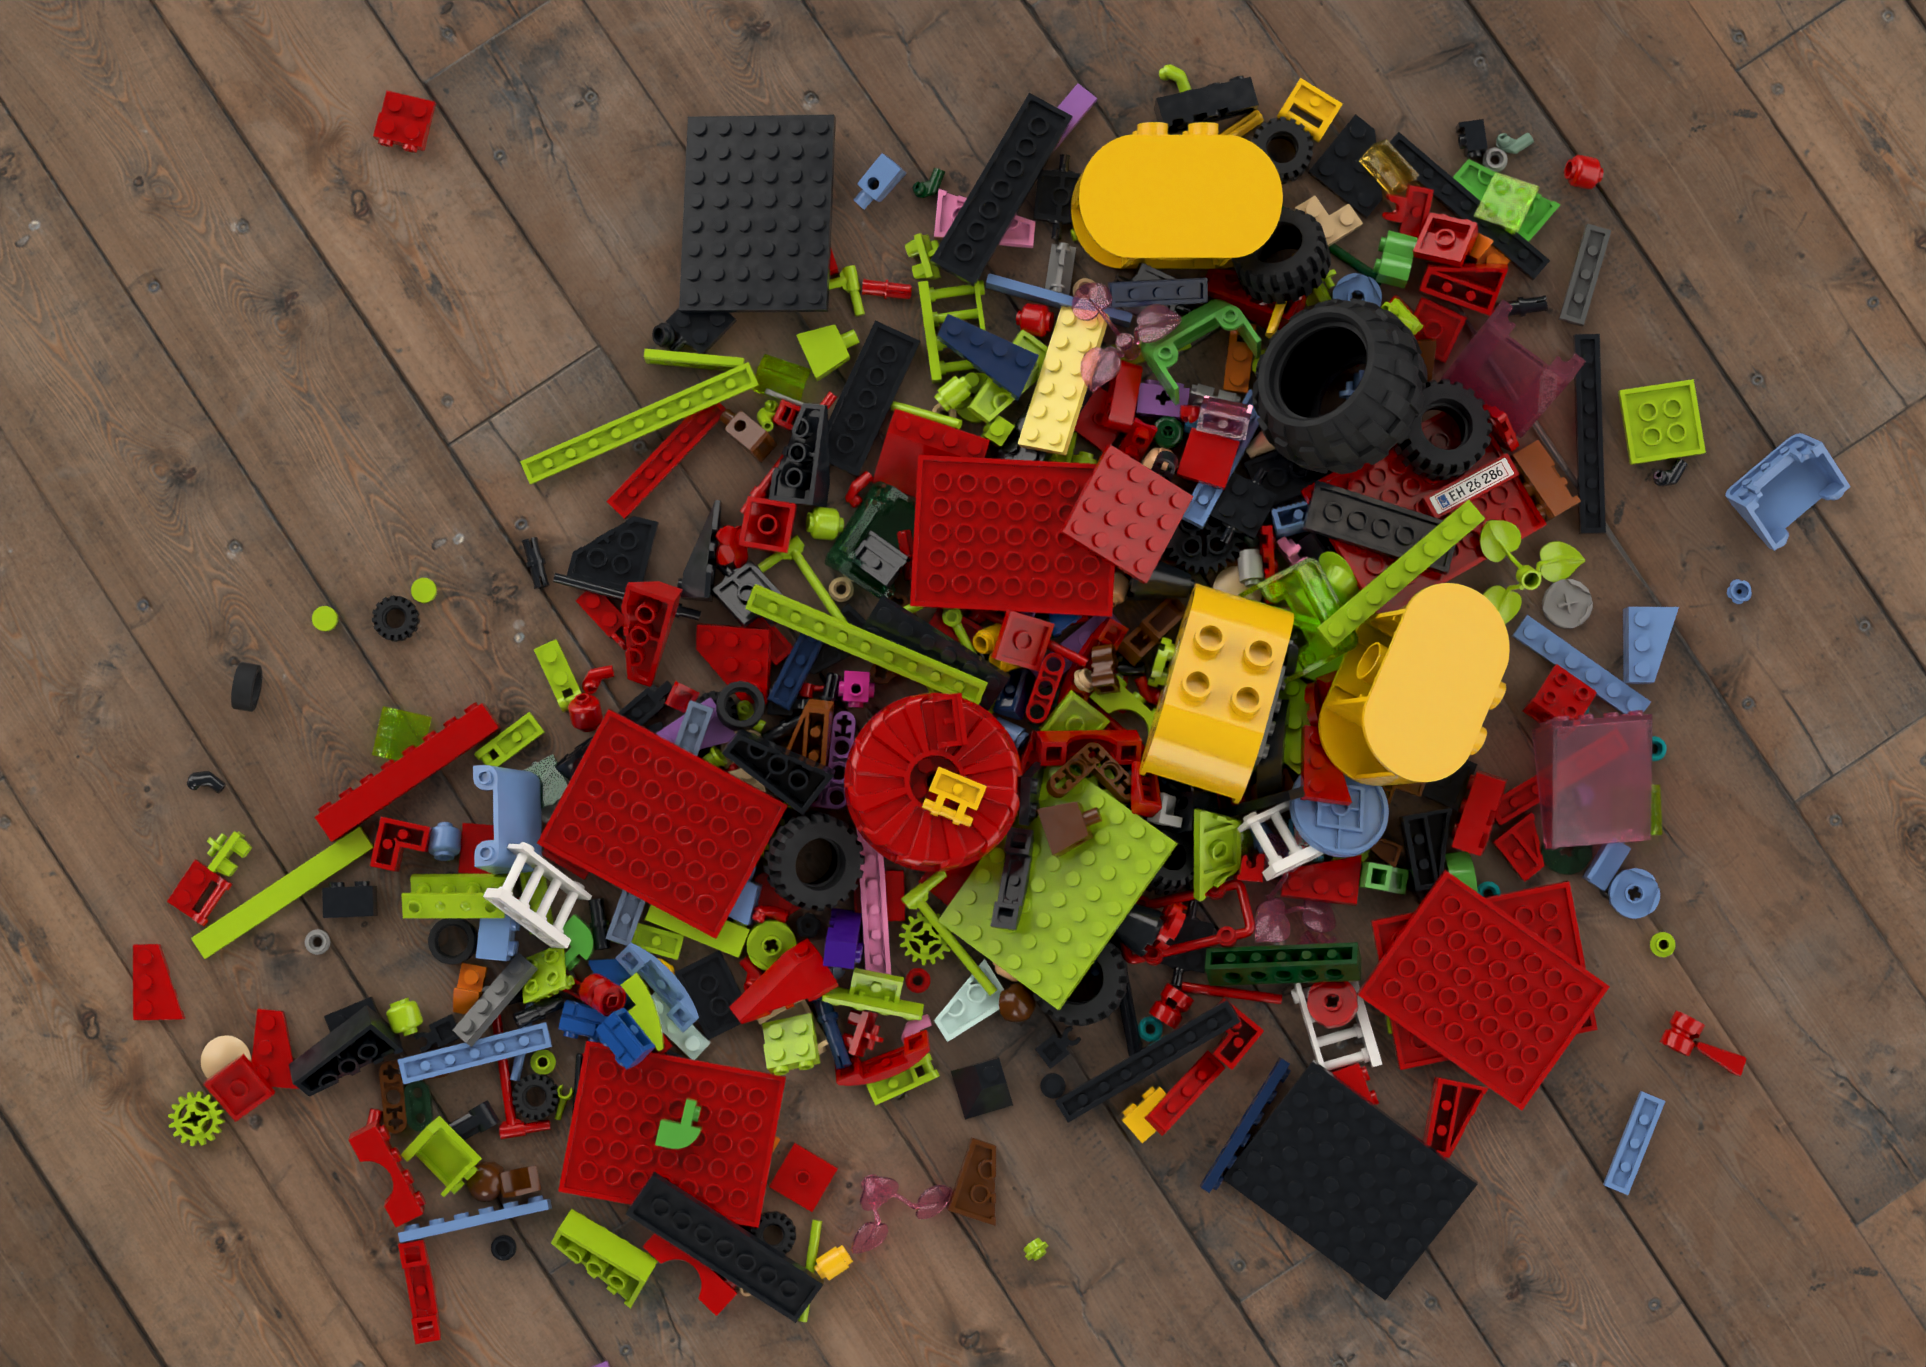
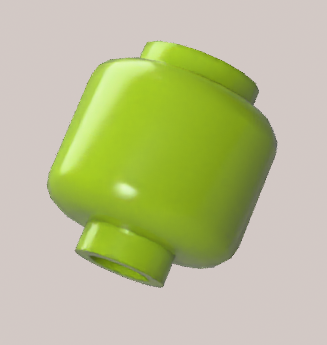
[806,507,844,540]
[386,998,423,1037]

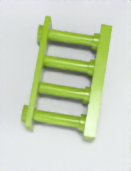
[918,280,986,384]
[401,874,513,918]

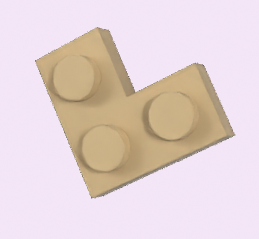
[1293,196,1363,247]

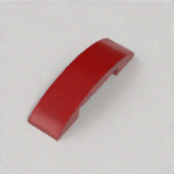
[1057,617,1129,704]
[835,1030,930,1086]
[398,1239,441,1344]

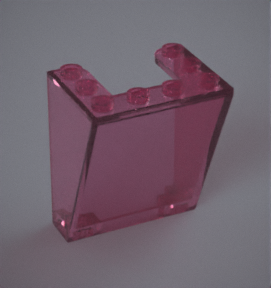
[1441,300,1586,439]
[1532,710,1653,850]

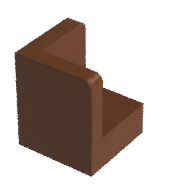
[498,1165,541,1198]

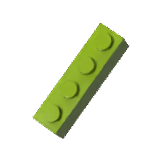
[645,905,751,958]

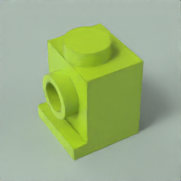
[980,415,1015,449]

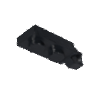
[618,680,673,726]

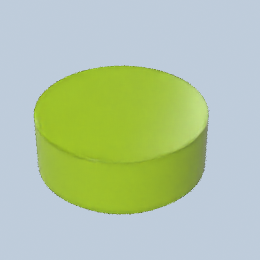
[411,578,437,603]
[312,606,338,632]

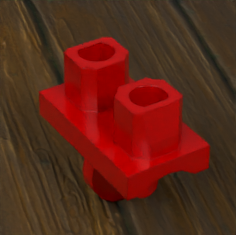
[1118,418,1157,463]
[842,1010,884,1057]

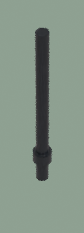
[553,572,701,621]

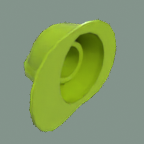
[1319,551,1360,608]

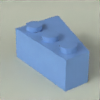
[1623,607,1679,684]

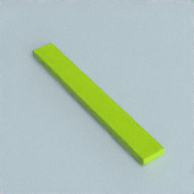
[191,827,374,959]

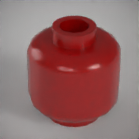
[1564,155,1604,189]
[1016,303,1054,337]
[568,693,603,732]

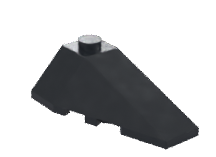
[769,403,830,507]
[677,500,722,602]

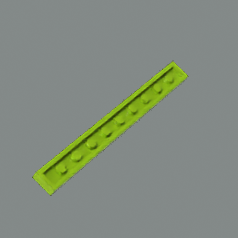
[520,362,759,485]
[745,584,988,705]

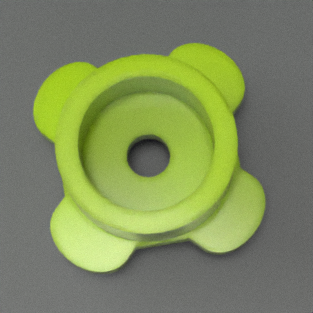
[1023,1238,1048,1261]

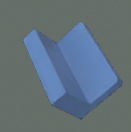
[1582,835,1631,891]

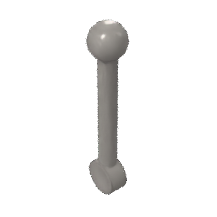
[765,389,812,407]

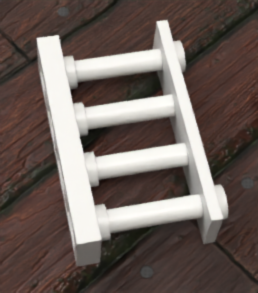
[1237,801,1324,881]
[483,842,592,949]
[1291,981,1382,1071]

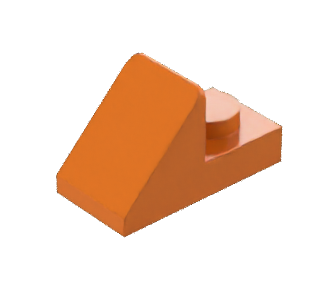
[1466,233,1510,264]
[453,962,488,1014]

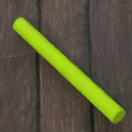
[798,1219,822,1322]

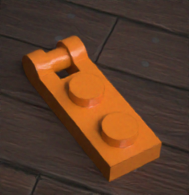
[1223,324,1256,394]

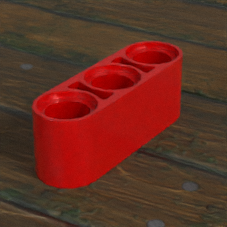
[1102,359,1143,434]
[1025,653,1065,724]

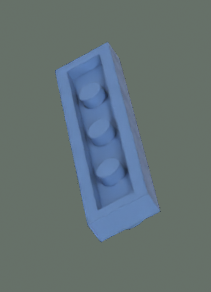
[1603,1091,1665,1195]

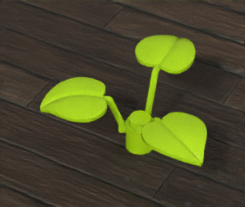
[1480,520,1585,624]

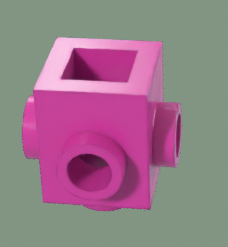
[839,671,875,708]

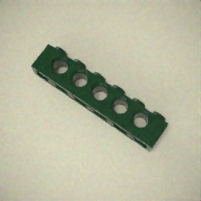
[1205,942,1362,986]

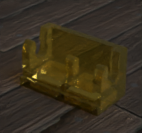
[1359,139,1419,194]

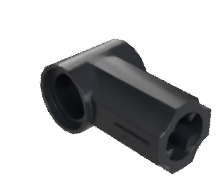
[449,1100,500,1141]

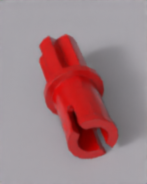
[862,279,912,299]
[897,529,913,580]

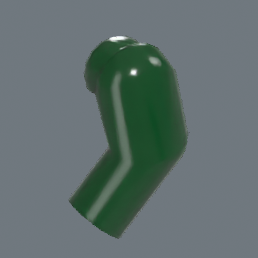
[912,168,945,198]

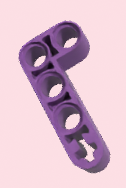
[810,711,856,809]

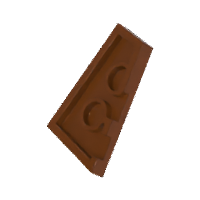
[947,1137,996,1226]

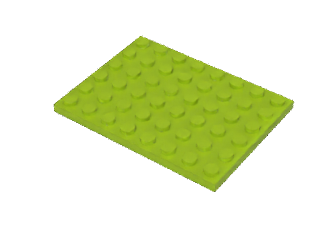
[939,766,1178,1010]

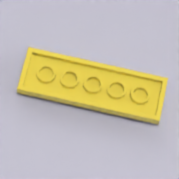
[1018,306,1110,456]

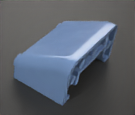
[1725,433,1851,551]
[473,765,542,874]

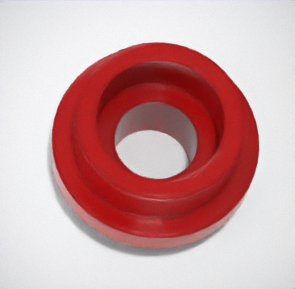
[905,968,931,993]

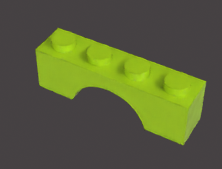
[1089,674,1156,735]

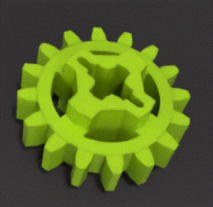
[899,911,952,965]
[168,1091,225,1146]

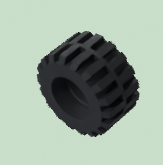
[1251,117,1313,185]
[1145,826,1194,896]

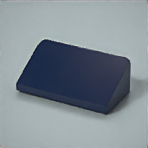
[993,668,1035,720]

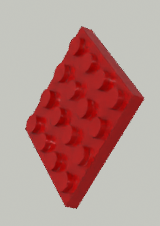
[1060,445,1194,584]

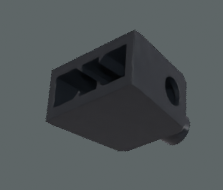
[1172,784,1220,836]

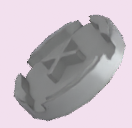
[1542,579,1593,629]

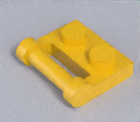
[1277,78,1343,143]

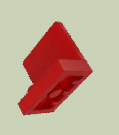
[1522,664,1597,740]

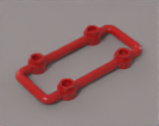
[1119,880,1255,966]

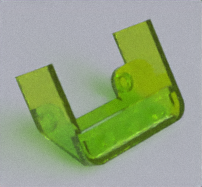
[1238,558,1358,684]

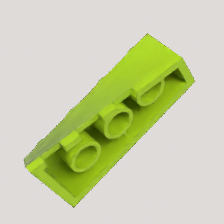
[551,1209,658,1309]

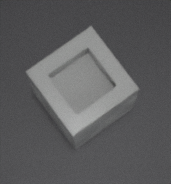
[1147,793,1183,828]

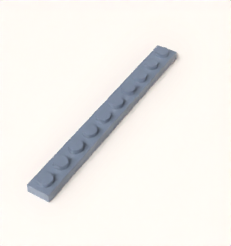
[606,700,714,946]

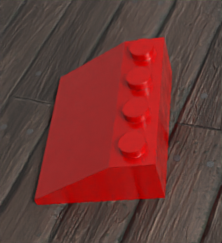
[872,409,990,497]

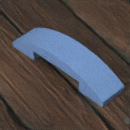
[616,943,699,1033]

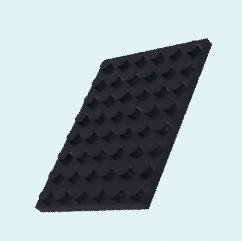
[679,114,836,313]
[1223,1060,1478,1300]

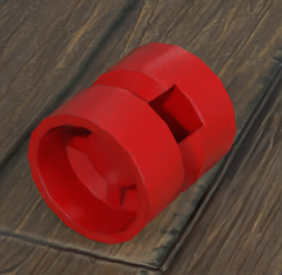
[579,973,626,1016]
[1148,983,1195,1029]
[1659,1010,1705,1057]

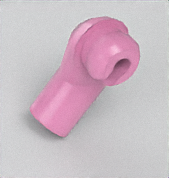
[901,1014,932,1044]

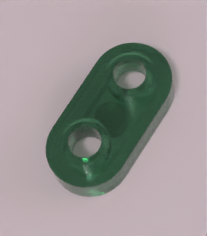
[404,1080,434,1131]

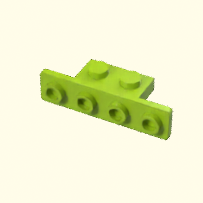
[822,968,924,1020]

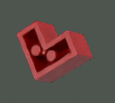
[370,817,433,872]
[1211,998,1264,1070]

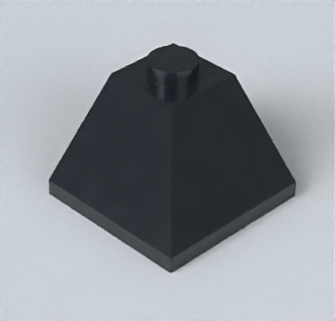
[951,1057,1013,1120]

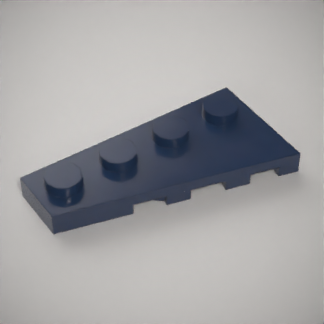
[937,314,1039,401]

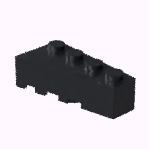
[1154,76,1259,135]
[289,1005,404,1097]

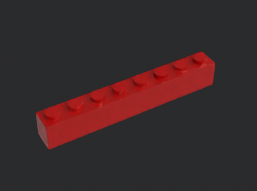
[315,702,501,842]

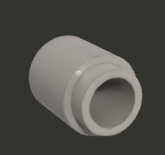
[1237,549,1265,587]

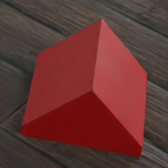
[739,496,797,554]

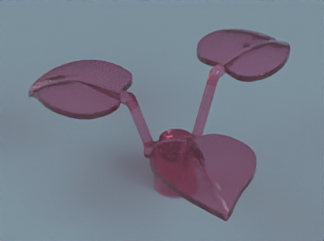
[1072,282,1182,393]
[1255,833,1336,943]
[851,1174,952,1254]

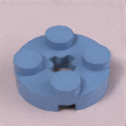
[1332,273,1382,307]
[1608,868,1660,919]

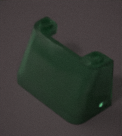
[825,481,916,600]

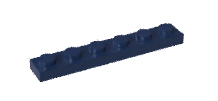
[1200,1057,1291,1193]

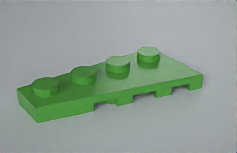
[1453,159,1561,242]

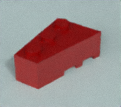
[1419,262,1508,316]

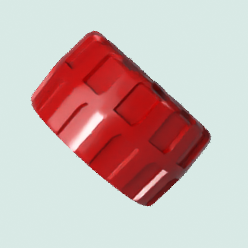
[844,693,1023,872]

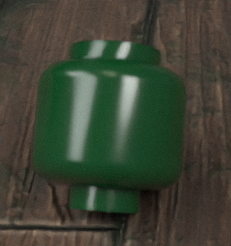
[1152,416,1184,450]

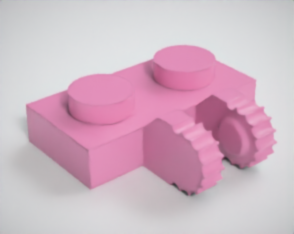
[1276,536,1313,585]

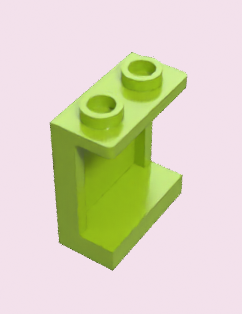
[401,1116,482,1197]

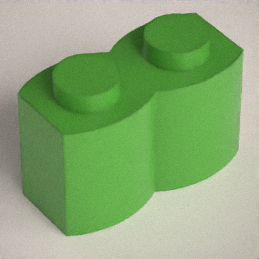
[1373,230,1417,289]

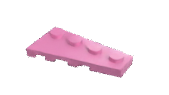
[934,189,1035,248]

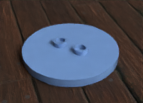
[1289,774,1389,857]

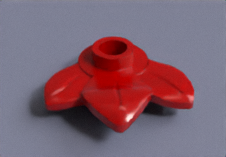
[716,525,748,569]

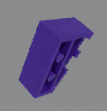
[823,908,863,969]

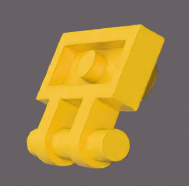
[922,767,987,827]

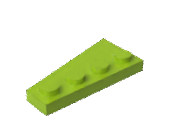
[967,329,1048,423]

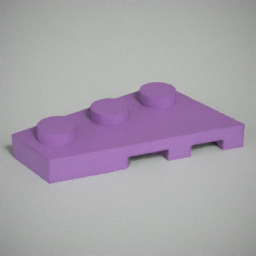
[656,697,735,750]

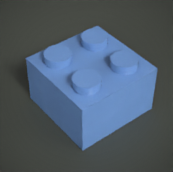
[476,914,521,961]

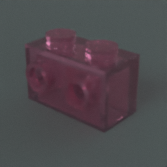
[1196,396,1253,440]

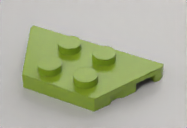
[1194,808,1241,902]

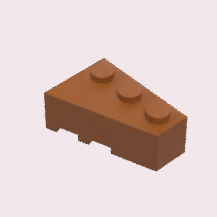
[1510,440,1581,522]
[787,699,834,767]

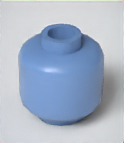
[428,822,461,861]

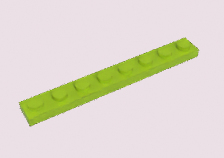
[1316,500,1485,648]

